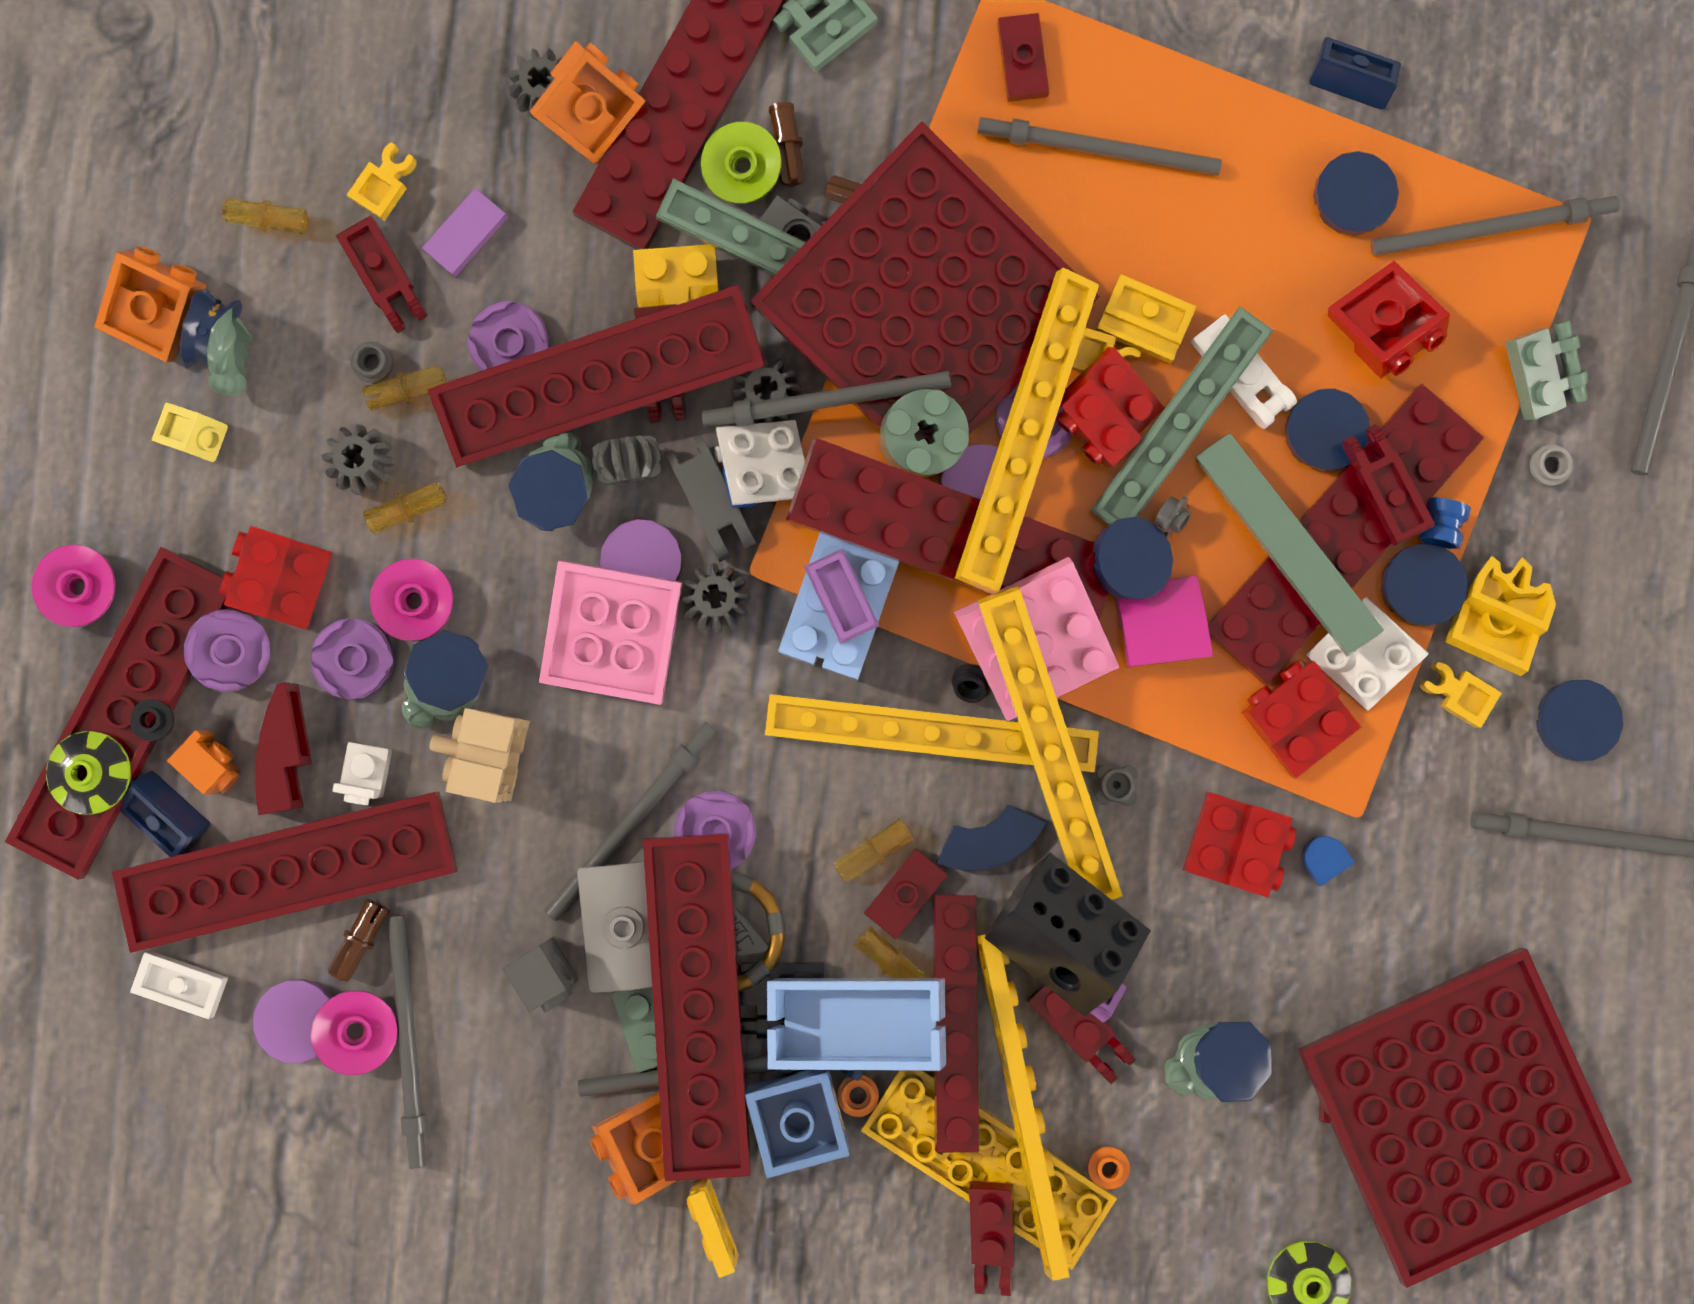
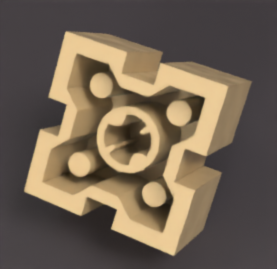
[429,708,530,803]

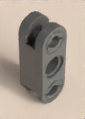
[665,435,756,562]

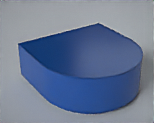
[1302,836,1355,886]

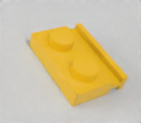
[1096,274,1197,364]
[687,1179,739,1278]

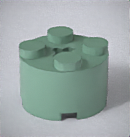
[879,389,969,478]

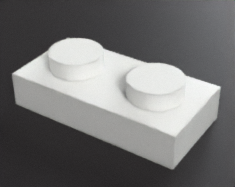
[130,951,228,1019]

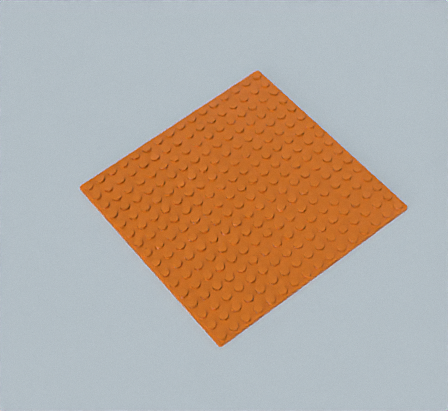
[750,0,1591,818]

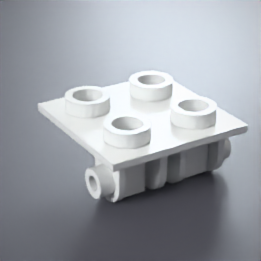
[714,420,805,506]
[1306,597,1429,711]

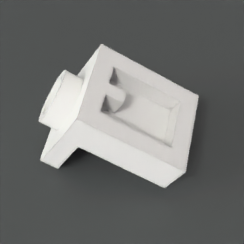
[333,742,393,805]

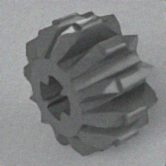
[508,48,562,121]
[731,356,801,424]
[321,424,395,495]
[592,435,663,485]
[680,563,751,633]

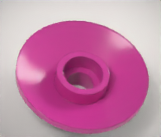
[31,545,116,627]
[370,559,453,641]
[311,990,398,1075]

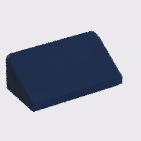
[1310,37,1401,109]
[120,771,211,857]

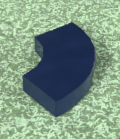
[936,805,1046,871]

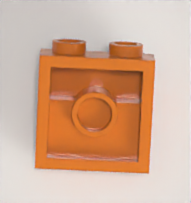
[529,41,645,165]
[94,246,206,363]
[590,1092,676,1205]

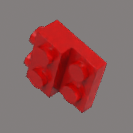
[1328,261,1450,379]
[1055,347,1165,467]
[218,526,333,630]
[1241,660,1362,778]
[1182,792,1296,898]

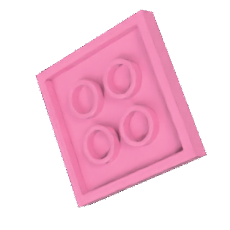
[954,557,1119,722]
[539,560,683,705]

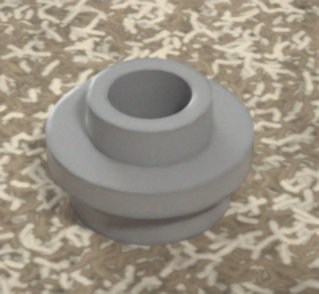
[1530,445,1573,486]

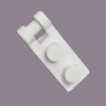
[1190,314,1297,429]

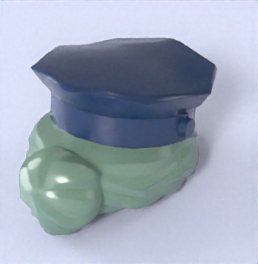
[179,289,253,396]
[508,431,593,532]
[401,630,489,729]
[1164,1022,1272,1102]

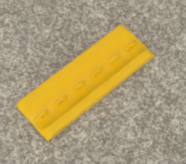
[861,1070,1117,1270]

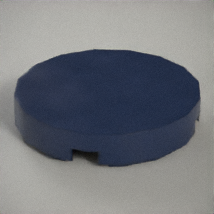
[1313,151,1399,236]
[1285,389,1370,472]
[1093,517,1173,601]
[1381,543,1468,627]
[1536,680,1623,761]

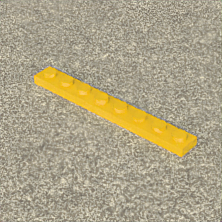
[955,268,1099,594]
[977,586,1123,900]
[765,694,1099,772]
[977,934,1073,1281]

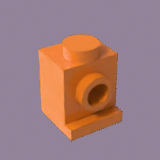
[167,730,240,795]

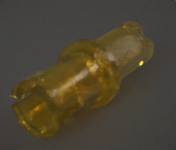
[222,198,308,235]
[362,365,447,411]
[363,482,447,535]
[834,818,914,882]
[853,925,929,978]

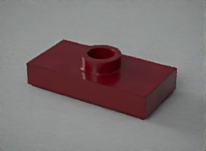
[997,13,1049,102]
[864,848,948,940]

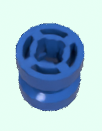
[1418,497,1471,549]

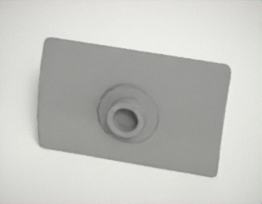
[577,861,652,993]

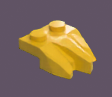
[633,244,719,307]
[1445,556,1556,676]

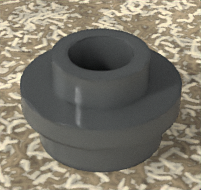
[351,341,393,383]

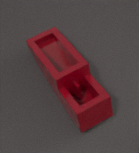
[255,682,313,815]

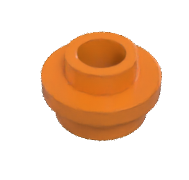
[837,1074,879,1117]
[1087,1146,1130,1190]

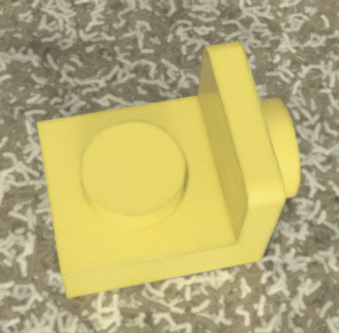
[152,402,228,462]

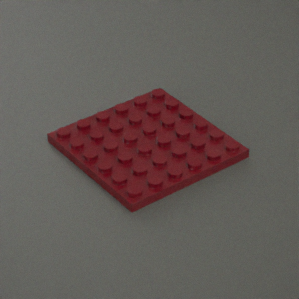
[749,121,1100,445]
[1298,948,1632,1288]

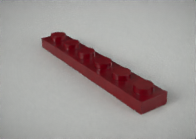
[933,895,979,1153]

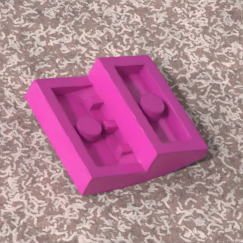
[1115,576,1213,667]

